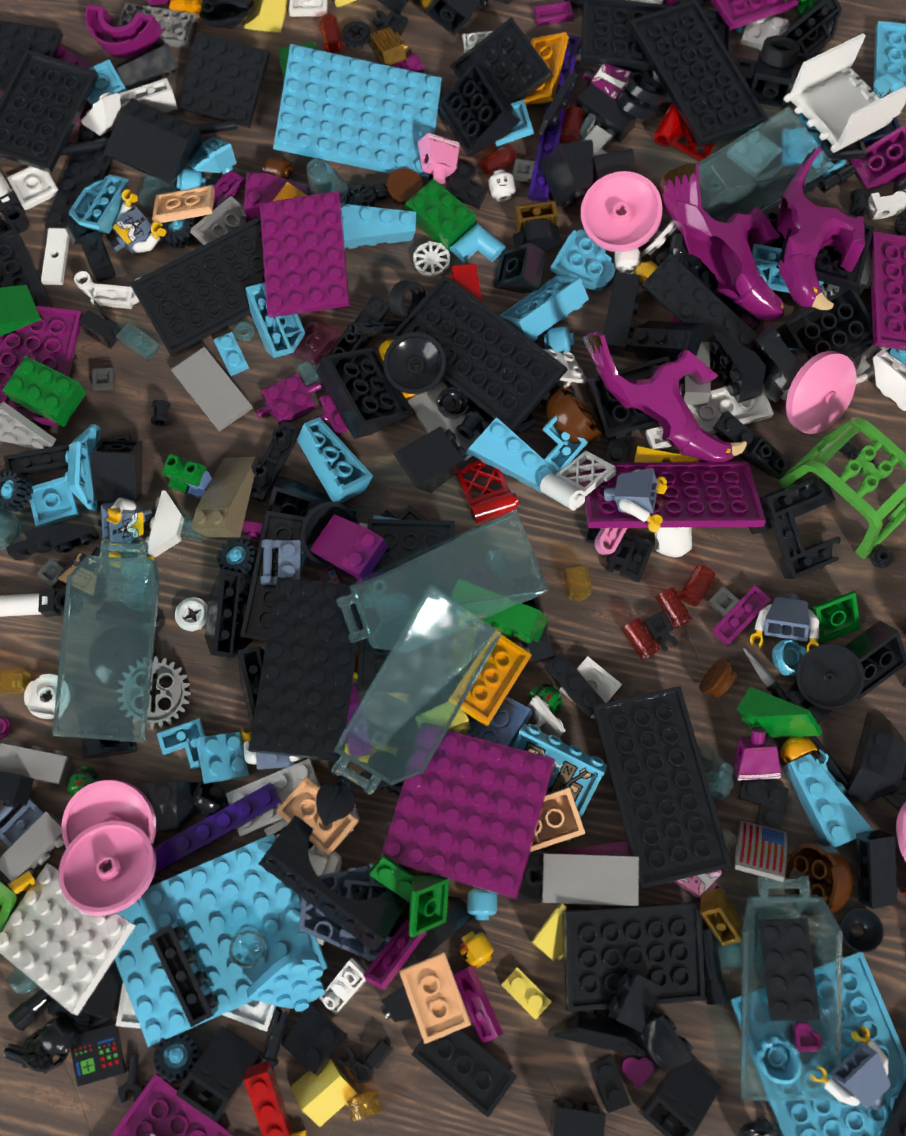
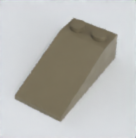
[191,456,259,538]

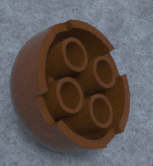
[546,385,603,445]
[783,843,853,916]

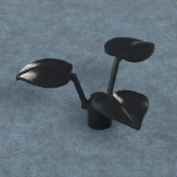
[316,734,407,826]

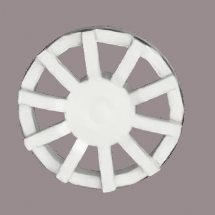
[413,241,450,277]

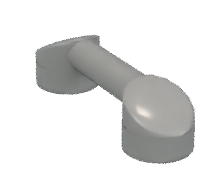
[854,344,889,377]

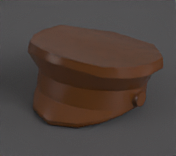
[386,168,423,205]
[698,658,739,698]

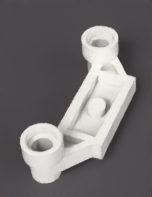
[74,271,141,309]

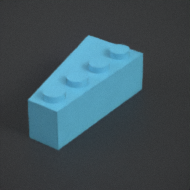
[341,204,416,249]
[297,417,373,503]
[466,417,558,493]
[783,754,873,848]

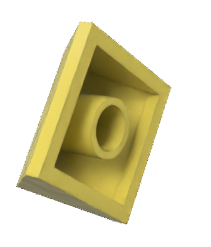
[244,0,288,33]
[290,1058,358,1127]

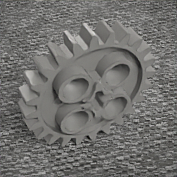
[117,656,191,729]

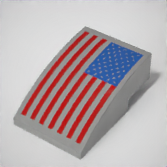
[734,820,787,882]

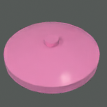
[581,171,662,252]
[786,351,856,434]
[62,779,156,849]
[58,821,156,916]

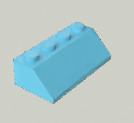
[499,275,589,341]

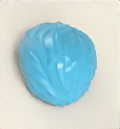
[772,639,806,676]
[757,1035,802,1085]

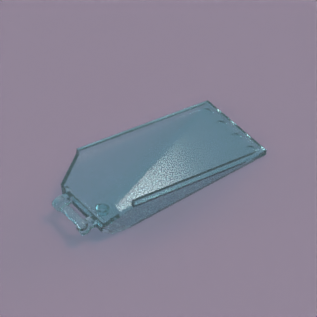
[695,107,834,222]
[336,509,549,653]
[52,539,160,743]
[332,585,502,794]
[740,876,843,1100]

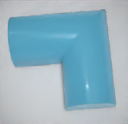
[450,222,506,263]
[542,416,588,472]
[156,718,206,769]

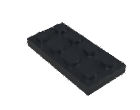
[758,918,821,1021]
[411,1029,517,1118]

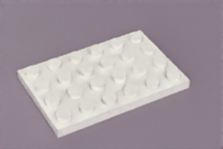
[0,863,135,1015]

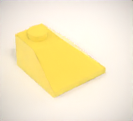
[531,904,566,961]

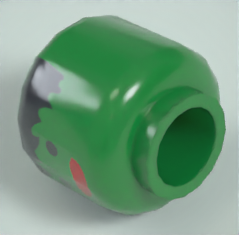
[529,683,563,715]
[68,766,100,797]

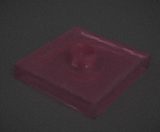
[290,321,341,366]

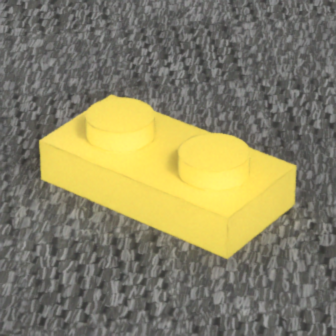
[501,967,551,1020]

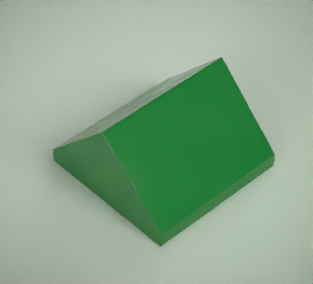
[810,591,860,644]
[409,875,449,937]

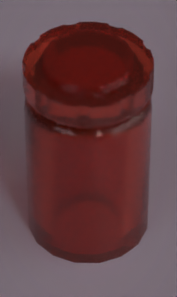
[319,14,343,53]
[560,106,584,144]
[480,143,518,178]
[679,564,716,607]
[655,587,693,630]
[621,618,660,661]

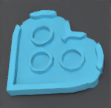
[550,229,615,292]
[246,951,325,1012]

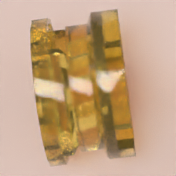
[345,1090,384,1122]

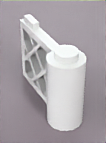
[540,451,616,510]

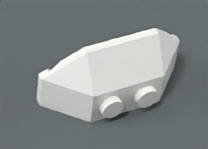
[873,349,906,411]

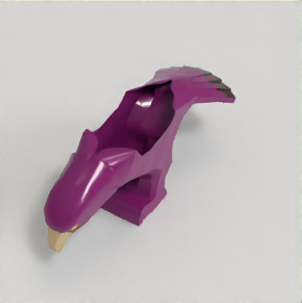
[777,147,865,310]
[657,163,794,322]
[582,332,747,463]

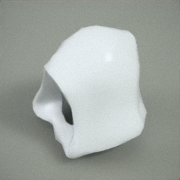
[654,527,692,558]

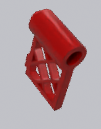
[653,103,716,163]
[456,460,519,524]

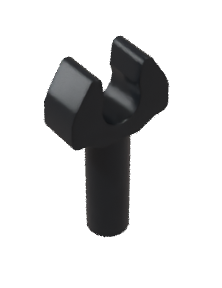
[118,1054,145,1103]

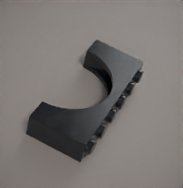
[258,815,408,952]

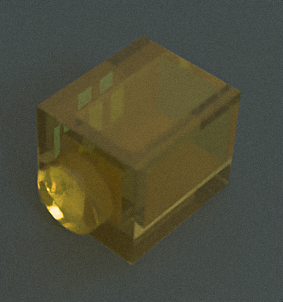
[564,566,592,601]
[0,669,30,696]

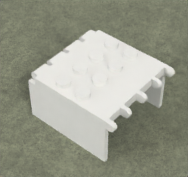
[783,34,906,153]

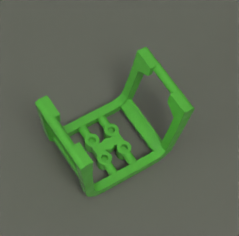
[779,417,906,559]

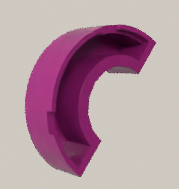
[85,4,163,58]

